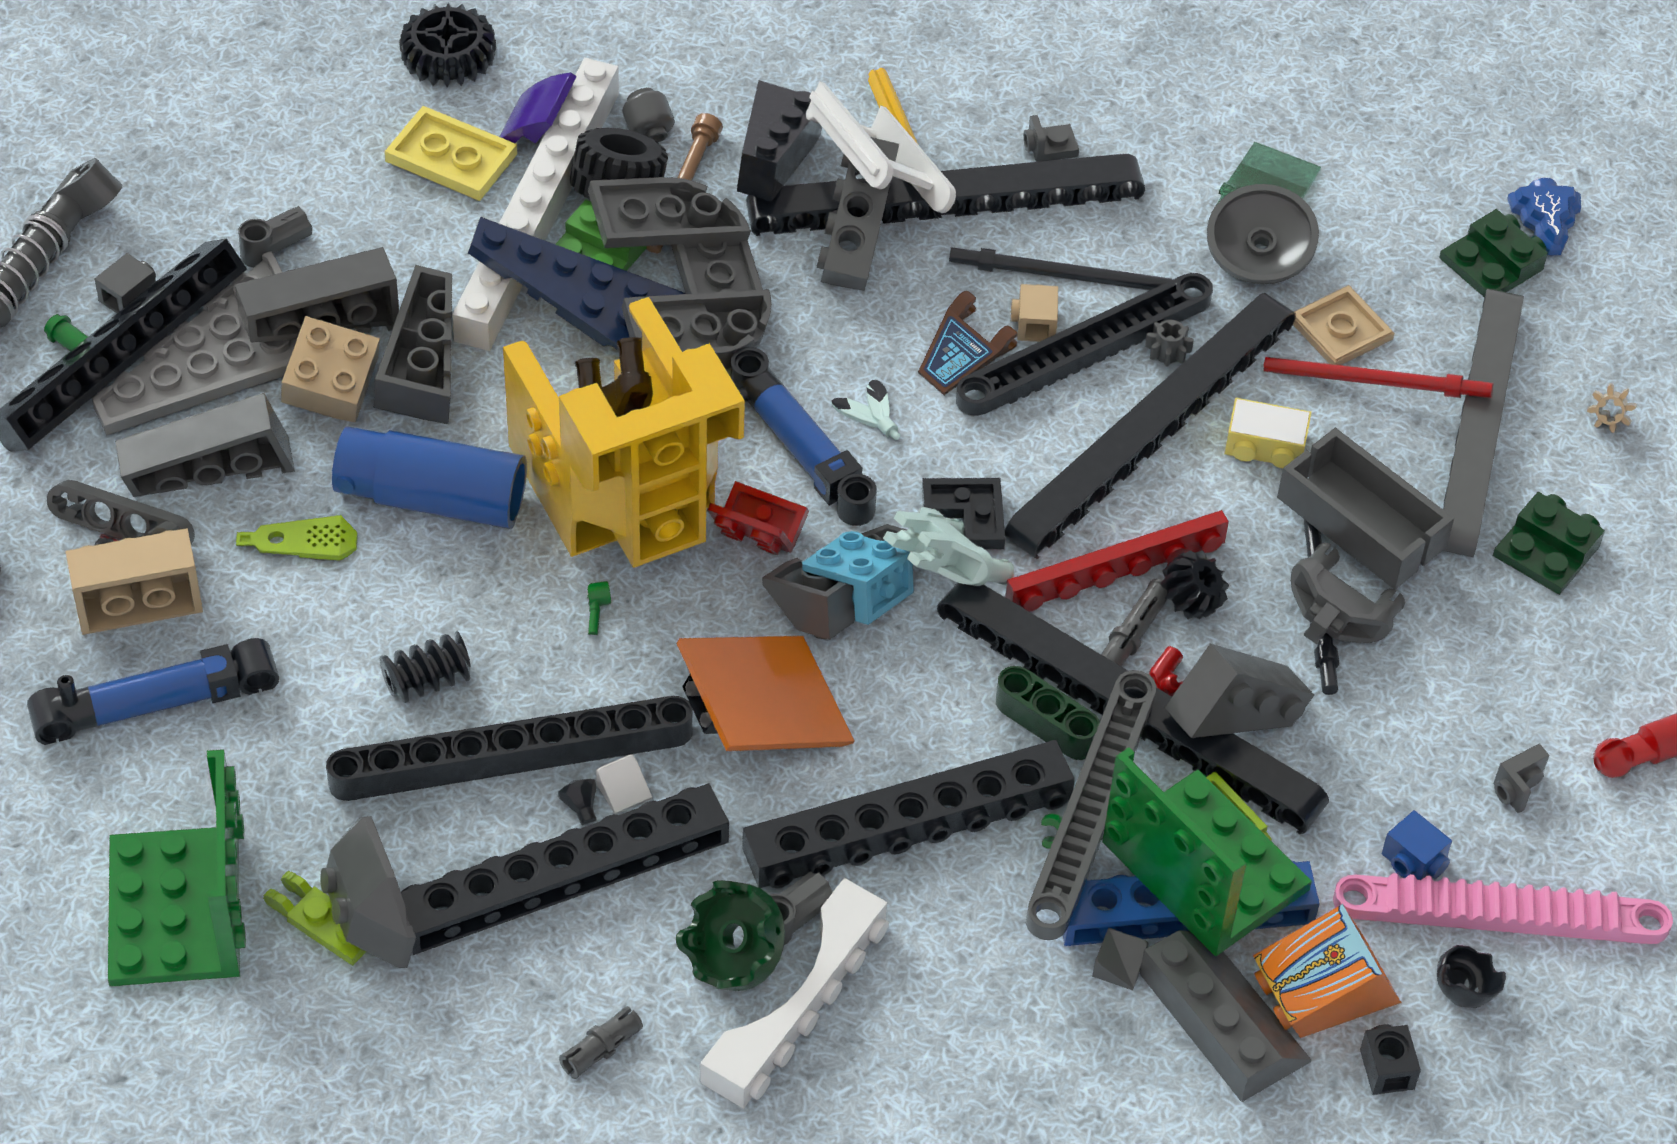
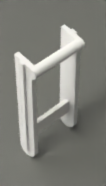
[806,81,956,213]

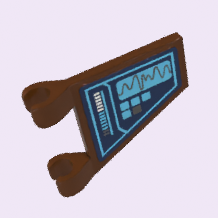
[918,291,1018,395]

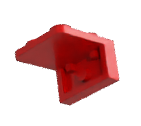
[707,481,809,555]

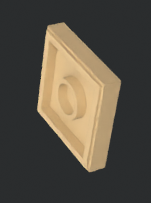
[1293,285,1395,365]

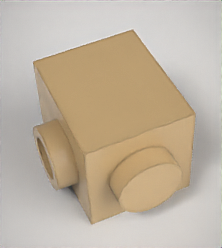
[1011,284,1058,342]

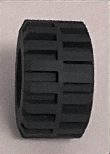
[570,128,668,200]

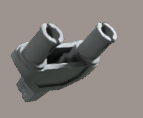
[1290,543,1405,645]

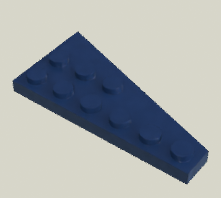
[468,217,685,351]

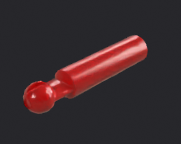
[1593,713,1677,778]

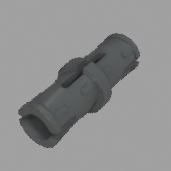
[559,1006,643,1079]

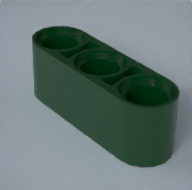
[995,666,1100,760]

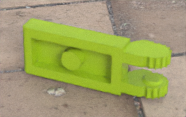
[263,870,366,966]

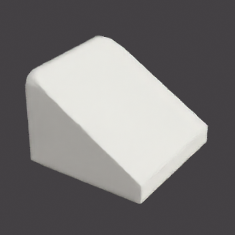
[596,754,653,815]

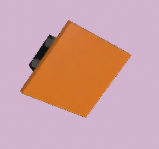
[676,636,855,751]

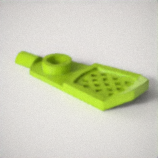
[236,515,357,560]

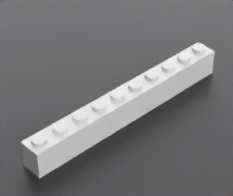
[452,57,619,351]

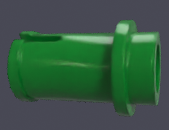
[44,314,89,351]

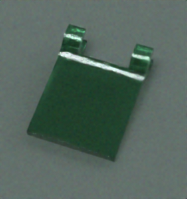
[1216,142,1321,205]

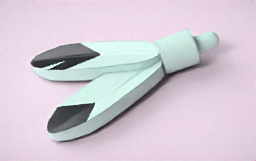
[831,380,900,440]

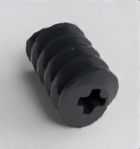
[379,631,471,703]

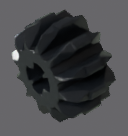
[1160,550,1229,620]

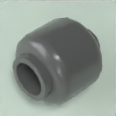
[622,87,675,142]

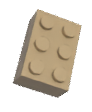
[65,528,203,635]

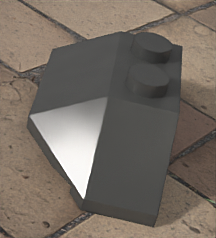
[320,816,416,968]

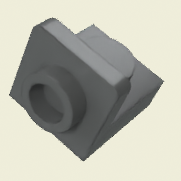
[1023,115,1079,162]
[1493,743,1550,813]

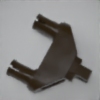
[575,337,653,417]

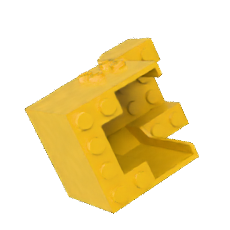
[503,297,745,568]

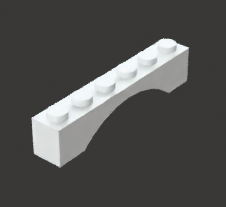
[700,878,889,1109]

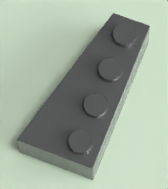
[373,265,452,424]

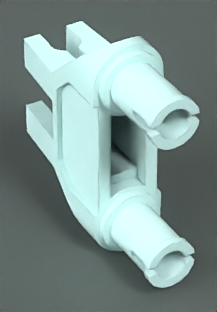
[883,507,1014,586]

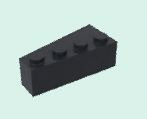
[737,80,822,202]

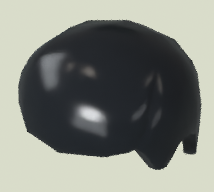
[1437,945,1506,1008]

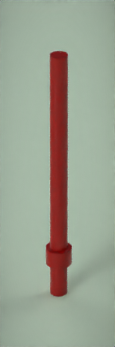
[1264,357,1494,398]

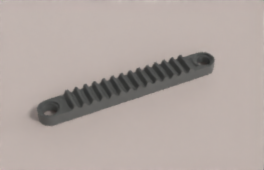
[1025,670,1156,940]

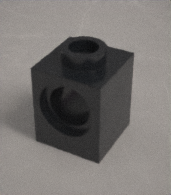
[1360,1024,1421,1095]

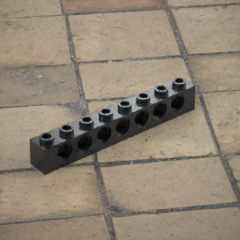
[0,238,247,452]
[742,740,1075,889]
[401,783,729,955]

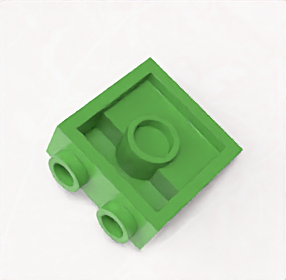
[556,199,647,271]

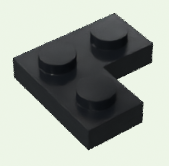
[922,478,1005,549]

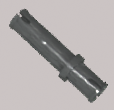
[1101,579,1168,667]

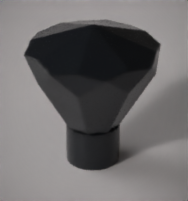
[558,779,597,825]

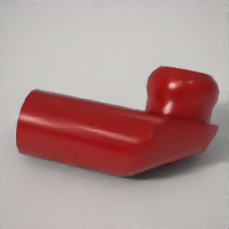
[1149,646,1183,696]

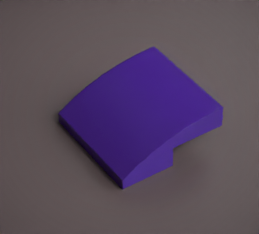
[499,72,577,143]

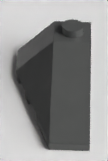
[762,524,907,640]

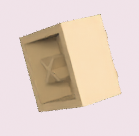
[281,316,380,423]

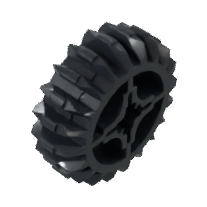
[399,2,497,88]

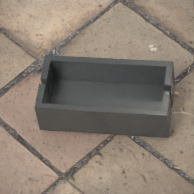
[1277,427,1454,590]

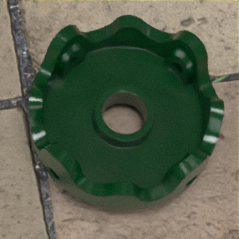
[676,880,785,991]

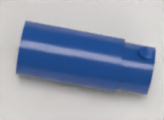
[332,426,527,529]

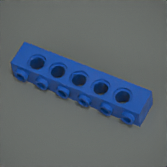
[1059,860,1320,946]

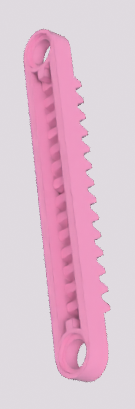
[1333,873,1673,944]

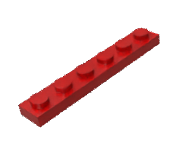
[1005,510,1229,612]

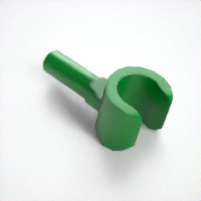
[587,581,611,635]

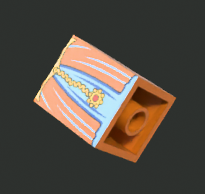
[1253,904,1402,1038]

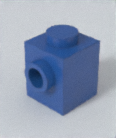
[1381,810,1452,880]

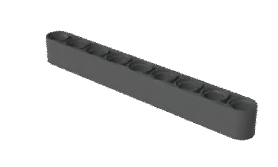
[1443,288,1524,558]

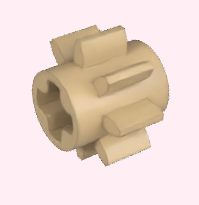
[1587,383,1637,433]

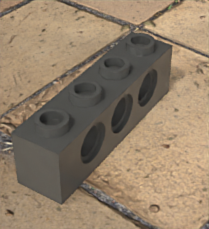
[816,137,899,291]

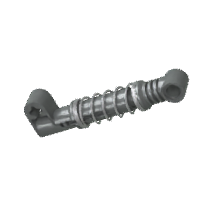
[0,158,123,328]

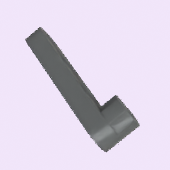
[47,480,195,544]

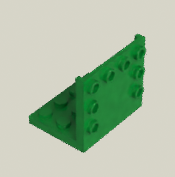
[1102,747,1312,957]
[108,749,246,986]

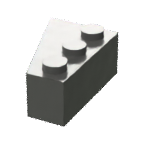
[1165,643,1314,738]

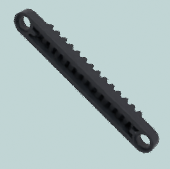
[956,273,1213,416]

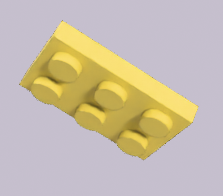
[384,106,517,201]

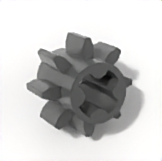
[1145,319,1194,367]

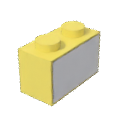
[1224,398,1311,469]

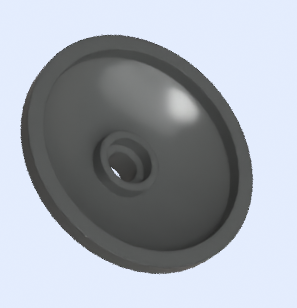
[1207,184,1319,284]

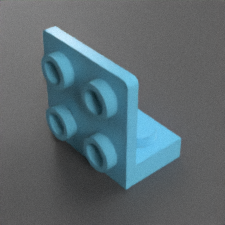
[802,531,914,625]

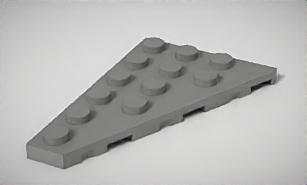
[92,251,297,436]

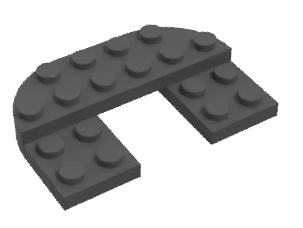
[588,177,772,369]

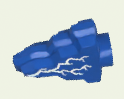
[1507,178,1581,255]

